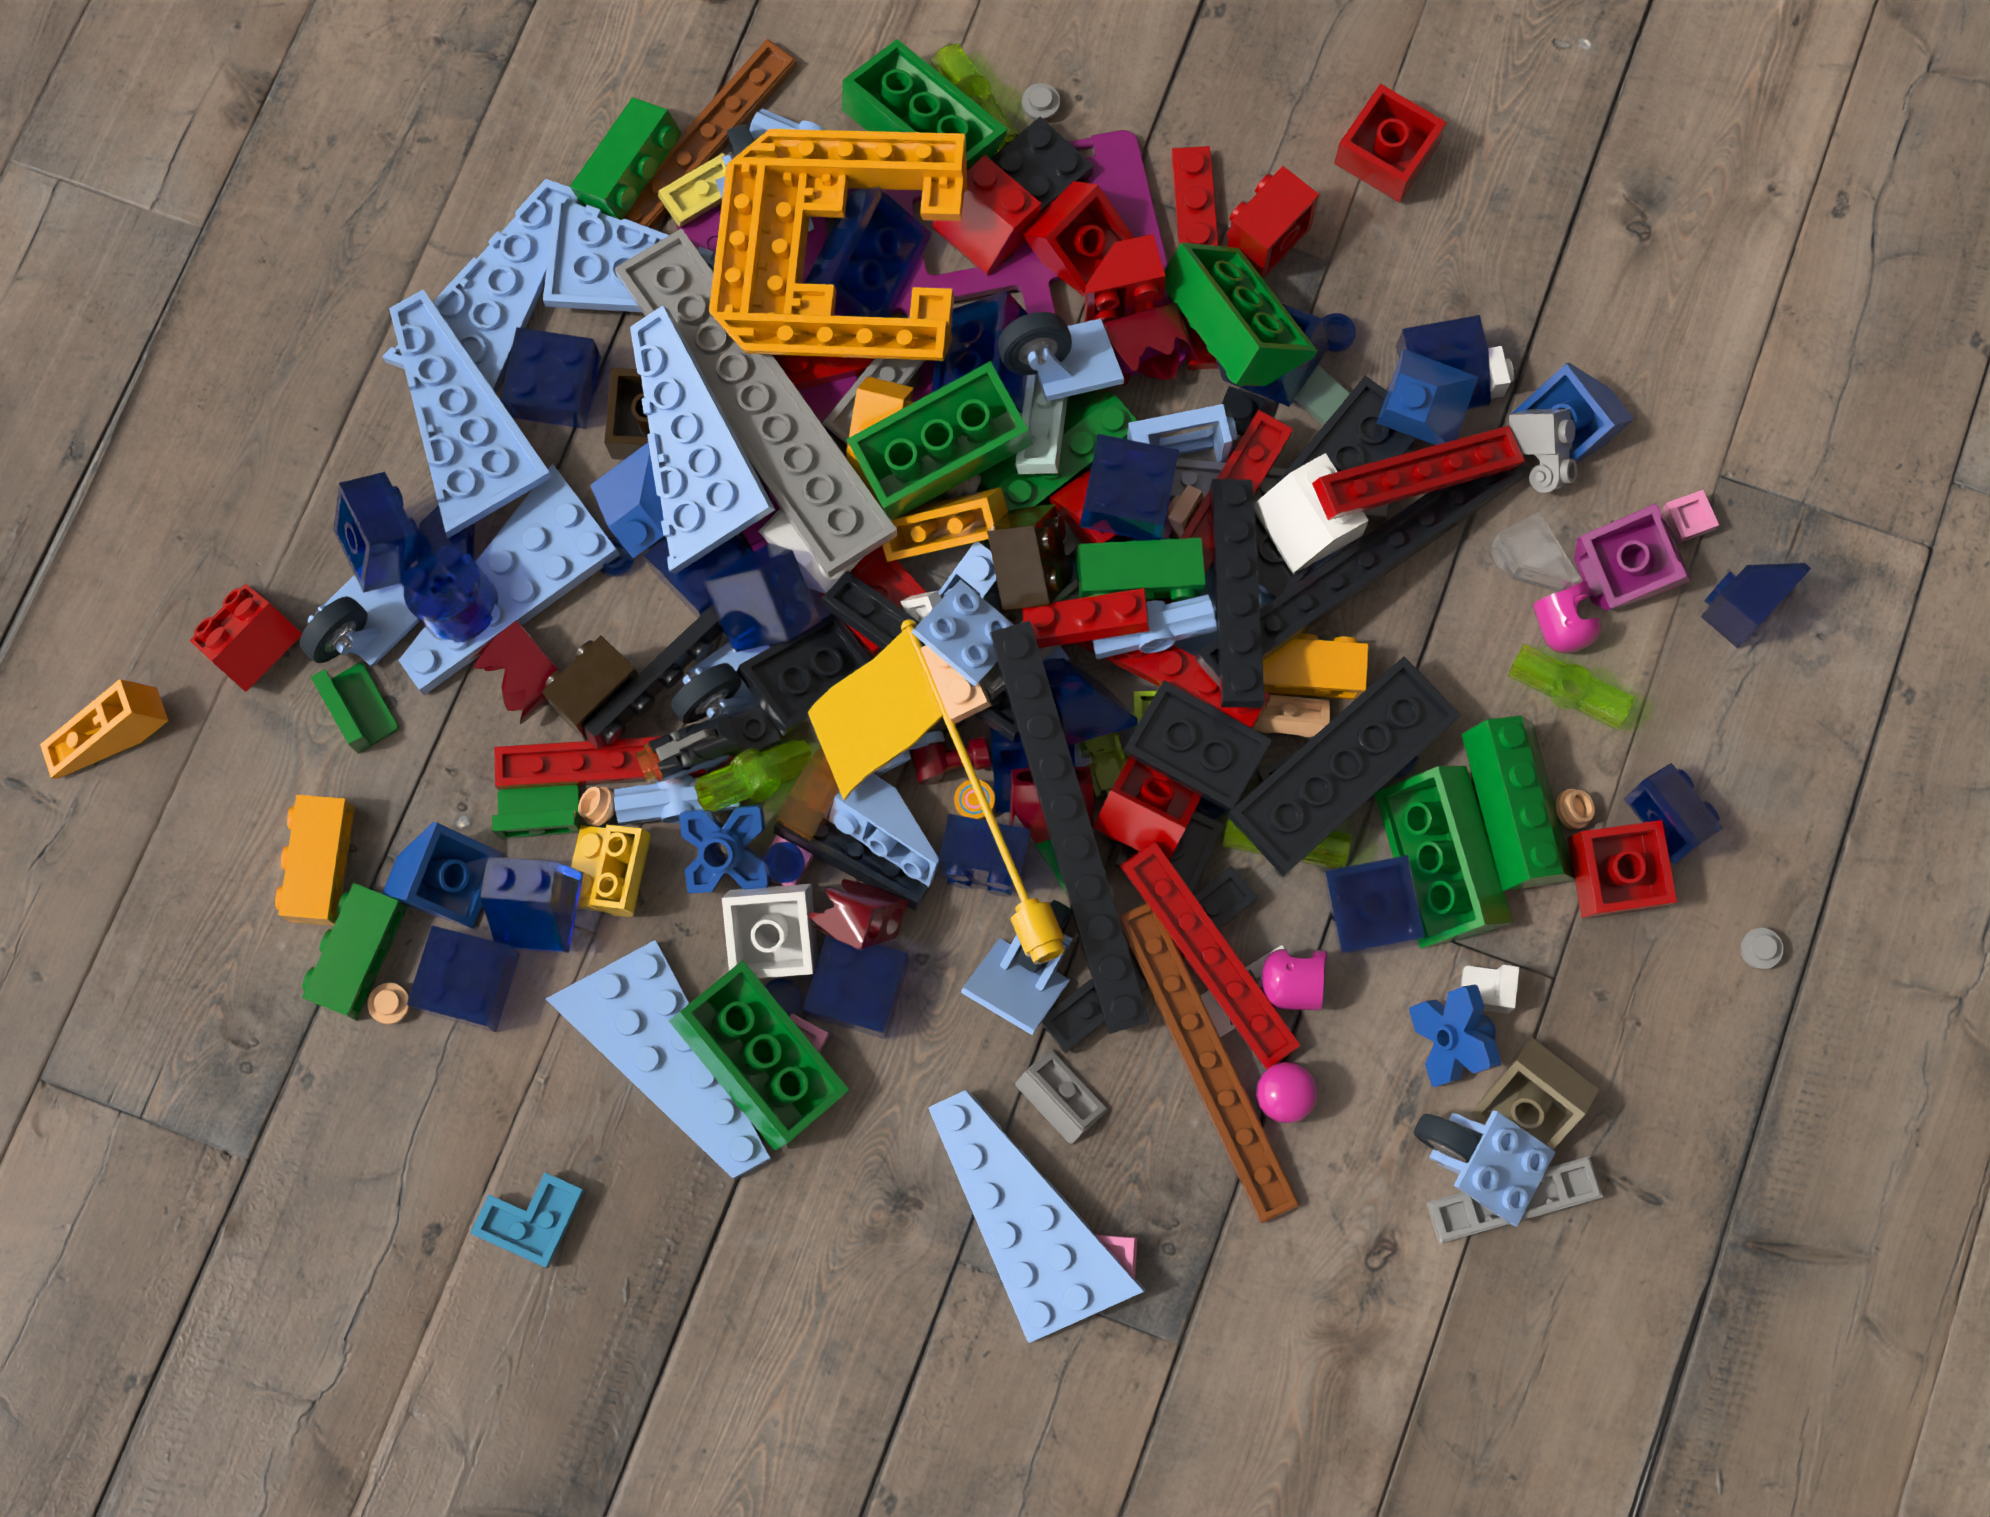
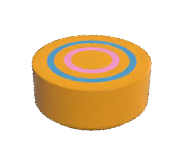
[954,780,995,822]

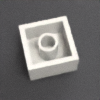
[722,884,819,978]

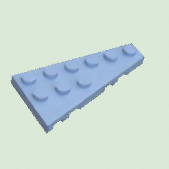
[383,179,581,394]
[543,193,715,312]
[389,289,551,539]
[630,305,775,574]
[398,464,620,695]
[546,940,771,1180]
[928,1090,1146,1343]

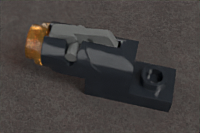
[635,705,782,783]

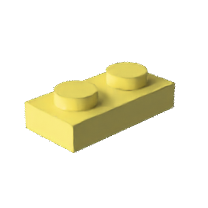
[658,153,726,228]

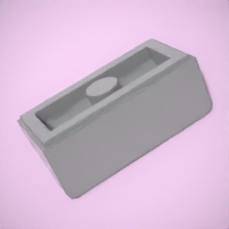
[1015,1049,1108,1144]

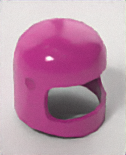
[1532,580,1602,654]
[1261,949,1328,1011]
[1256,1062,1318,1124]

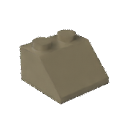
[1471,1037,1600,1150]

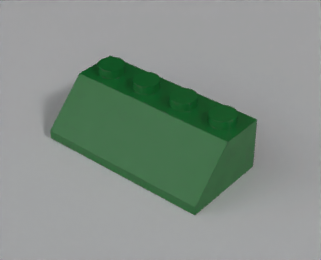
[842,39,1008,171]
[1164,242,1318,386]
[846,361,1033,521]
[978,388,1138,511]
[1461,715,1575,891]
[1375,766,1513,949]
[669,960,849,1150]

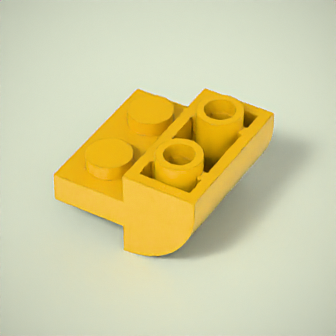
[563,825,651,917]

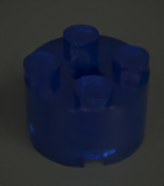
[402,546,499,643]

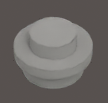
[1022,83,1060,121]
[1740,928,1783,970]

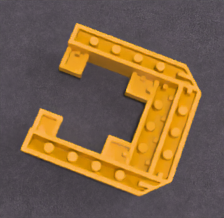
[709,129,967,361]

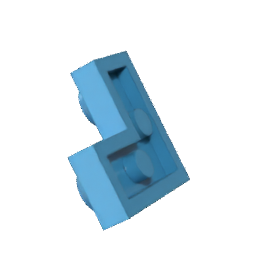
[470,1172,585,1269]

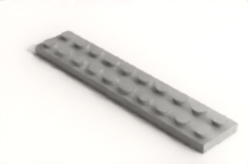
[615,228,898,578]

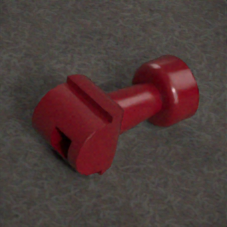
[911,736,991,785]

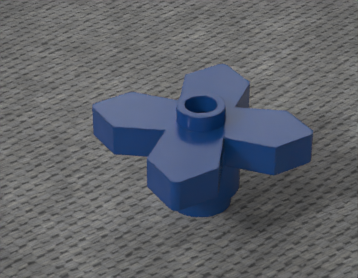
[679,804,771,894]
[1409,984,1501,1087]

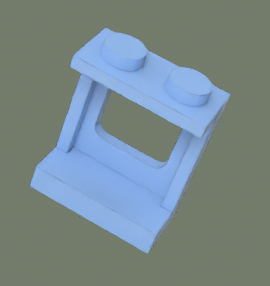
[1126,404,1237,479]

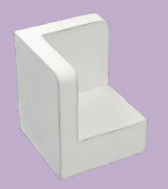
[1461,965,1519,1014]

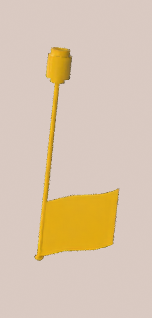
[808,619,1065,964]

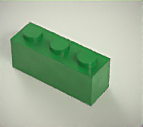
[569,97,682,220]
[1075,538,1206,603]
[301,883,408,1021]

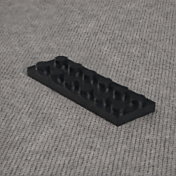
[1254,375,1418,600]
[1227,656,1461,877]

